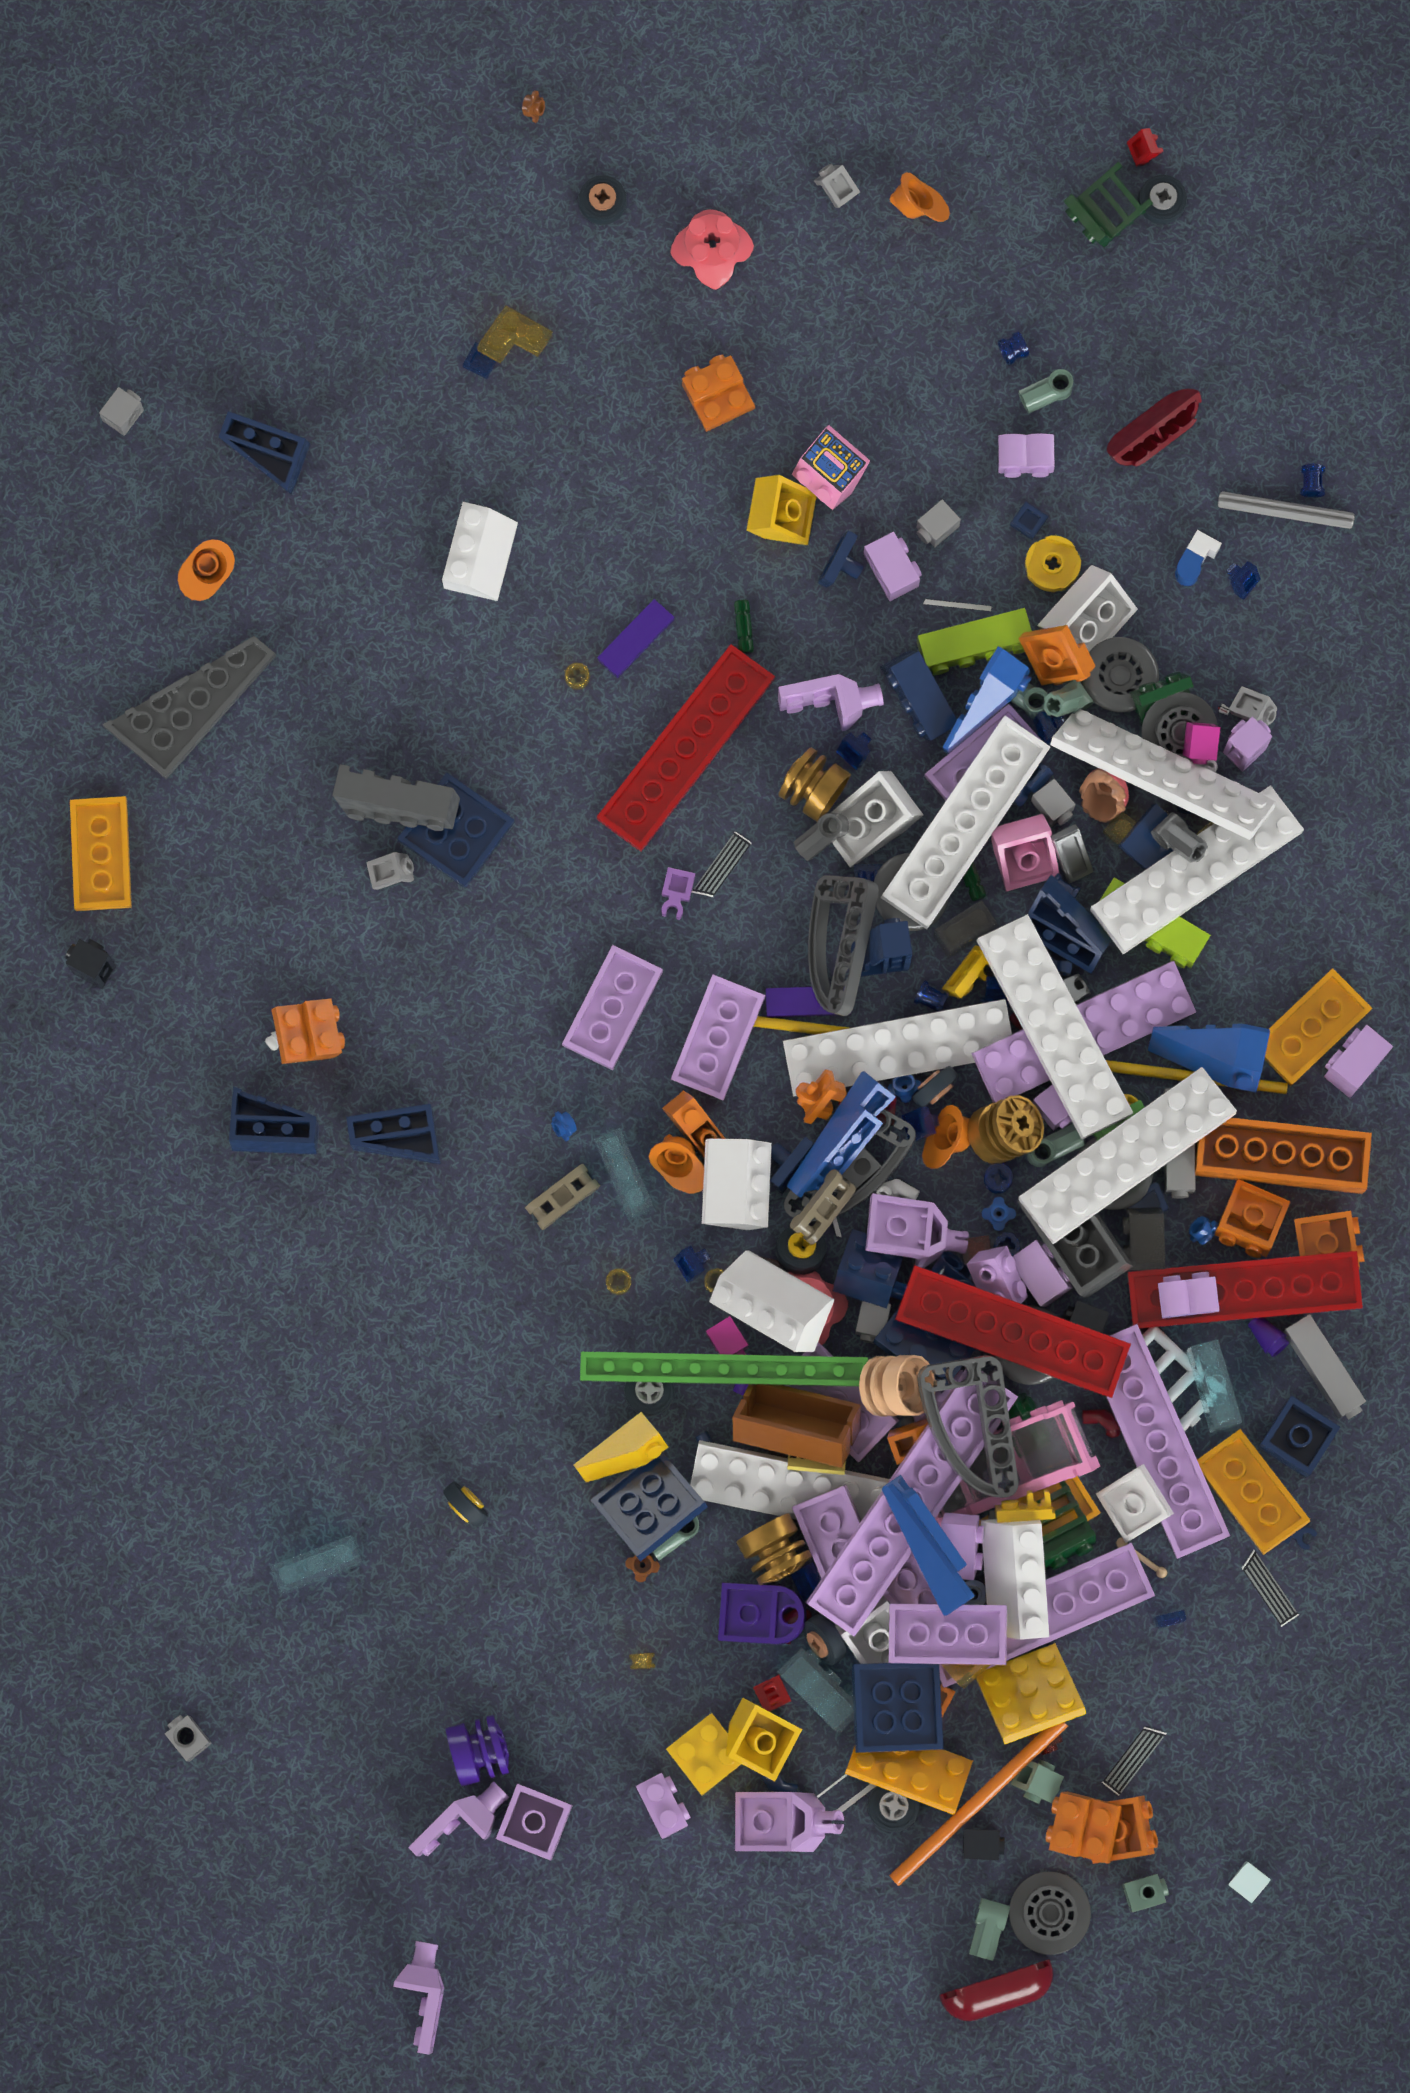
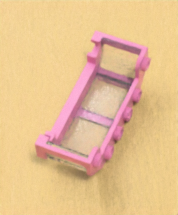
[935,1400,1100,1527]

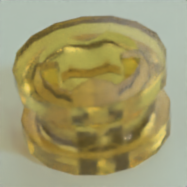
[565,663,590,690]
[704,1268,724,1294]
[606,1269,631,1295]
[629,1653,655,1670]

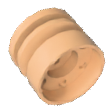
[859,1355,935,1417]

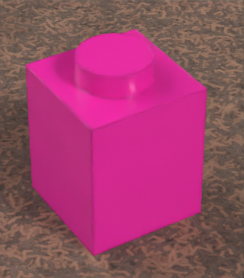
[1183,722,1220,765]
[706,1316,748,1355]

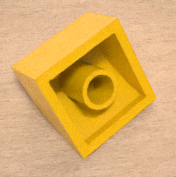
[747,475,816,545]
[726,1698,802,1781]

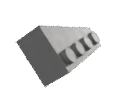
[332,764,460,831]

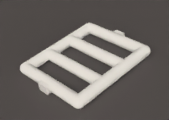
[1142,1327,1222,1432]

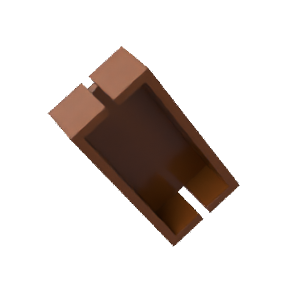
[732,1384,861,1468]

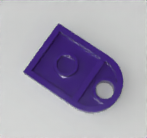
[718,1583,807,1645]

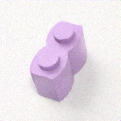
[998,434,1054,478]
[1158,1272,1219,1318]

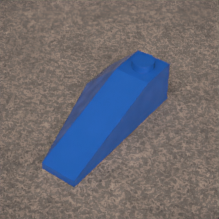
[943,646,1031,754]
[1148,1024,1270,1092]

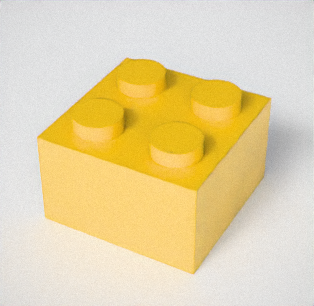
[666,1713,742,1796]

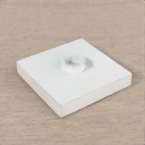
[1096,1464,1174,1543]

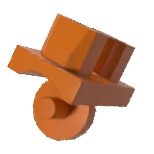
[795,1069,847,1124]

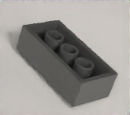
[1018,1201,1133,1298]

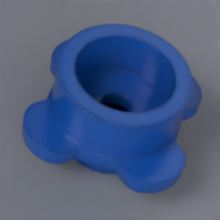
[888,1075,921,1103]
[551,1111,577,1141]
[982,1197,1016,1231]
[1189,1216,1218,1245]

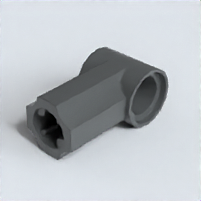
[1151,812,1208,863]
[793,813,849,861]

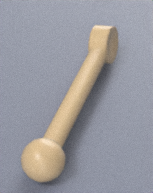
[1116,1537,1167,1578]

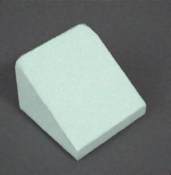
[1228,1861,1271,1903]

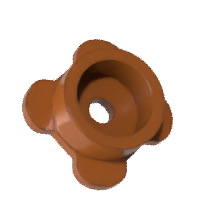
[522,90,545,123]
[625,1554,660,1582]

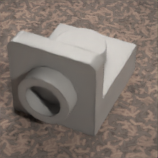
[814,164,860,208]
[1228,686,1277,726]
[366,852,414,890]

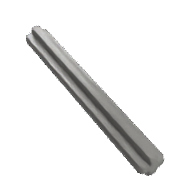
[1218,492,1355,529]

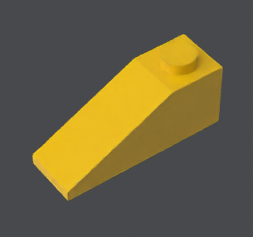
[574,1412,668,1482]

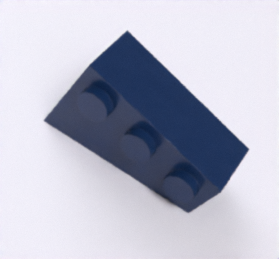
[219,411,310,495]
[880,650,957,741]
[1028,875,1112,973]
[851,918,912,977]
[229,1086,319,1154]
[346,1104,441,1164]

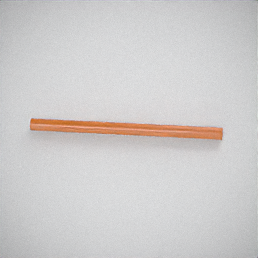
[889,1722,1068,1886]

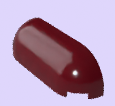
[1107,389,1202,466]
[939,1959,1053,2021]

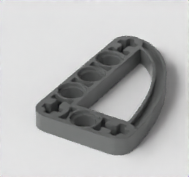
[808,875,879,1016]
[784,1100,916,1222]
[917,1356,1018,1498]

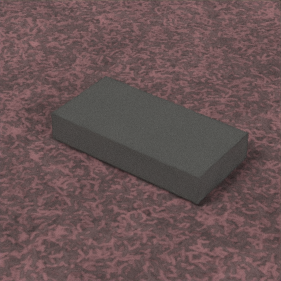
[1050,824,1094,884]

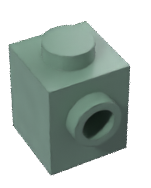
[1011,1759,1064,1804]
[1122,1874,1169,1913]

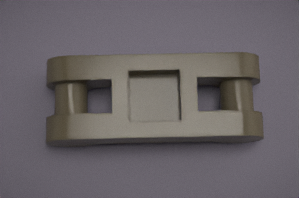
[525,1164,601,1230]
[790,1169,856,1244]

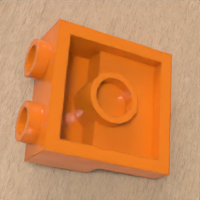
[682,355,755,432]
[1018,625,1096,685]
[272,999,345,1064]
[1214,1179,1290,1258]
[1294,1211,1365,1269]
[1046,1791,1122,1864]
[1092,1796,1158,1864]

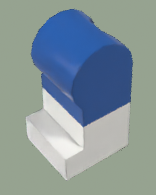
[1175,530,1222,586]

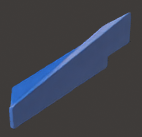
[787,1071,896,1197]
[882,1475,975,1616]

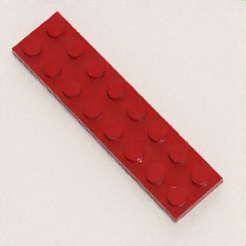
[596,644,775,852]
[1128,1251,1363,1329]
[895,1265,1131,1398]

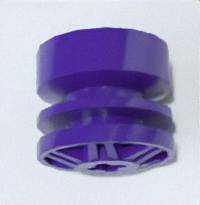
[445,1715,510,1787]

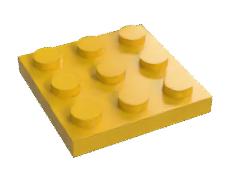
[975,1643,1086,1744]

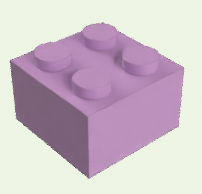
[1324,1025,1393,1098]
[496,1784,573,1860]

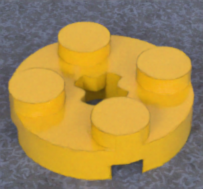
[1025,535,1081,592]

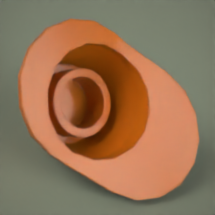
[890,172,950,222]
[177,539,235,601]
[922,1105,970,1169]
[649,1134,704,1194]

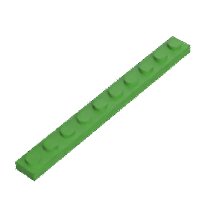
[580,1352,868,1387]

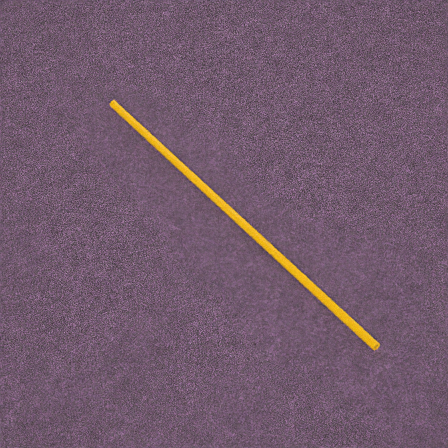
[753,1016,1288,1094]

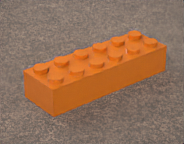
[1195,1118,1372,1194]

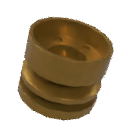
[779,747,851,822]
[967,1095,1044,1164]
[736,1513,812,1585]

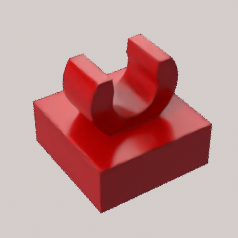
[1127,128,1163,166]
[753,1675,791,1712]

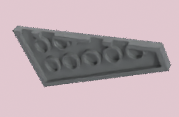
[102,636,276,779]

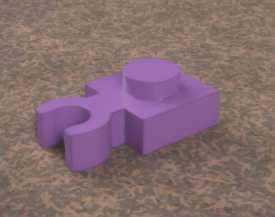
[662,867,695,920]

